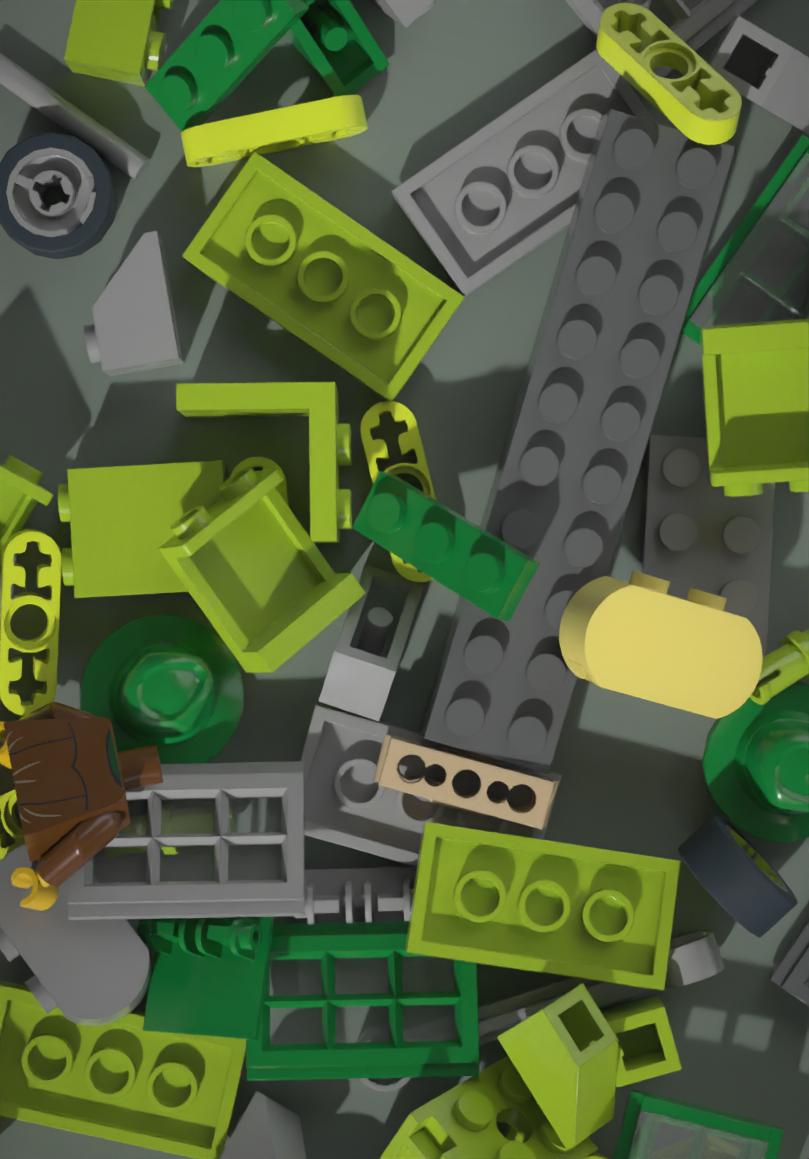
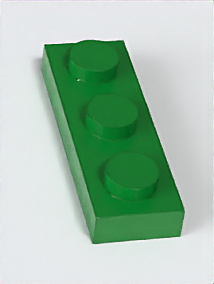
[144,0,309,132]
[352,471,540,621]

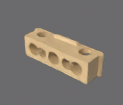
[373,734,559,830]

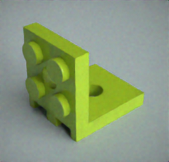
[176,382,352,543]
[379,1056,598,1159]

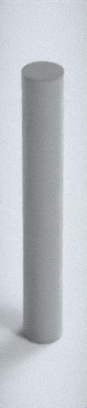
[0,53,150,180]

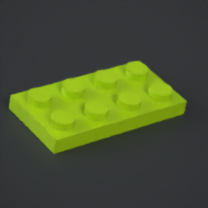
[182,151,465,402]
[405,822,681,990]
[0,981,246,1159]

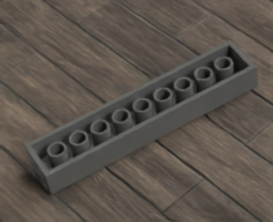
[420,109,735,774]

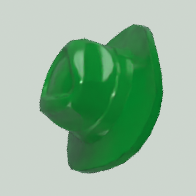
[80,615,244,764]
[702,681,809,844]

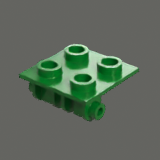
[137,916,275,1040]

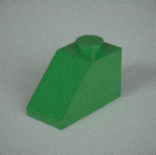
[285,0,390,97]

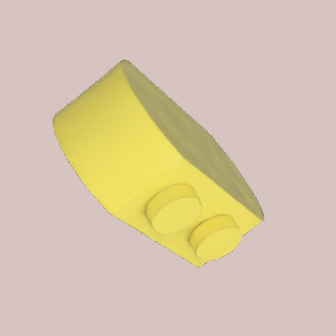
[559,570,763,719]

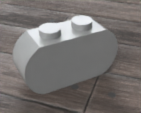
[0,844,152,1026]

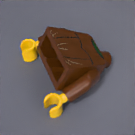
[0,702,163,911]

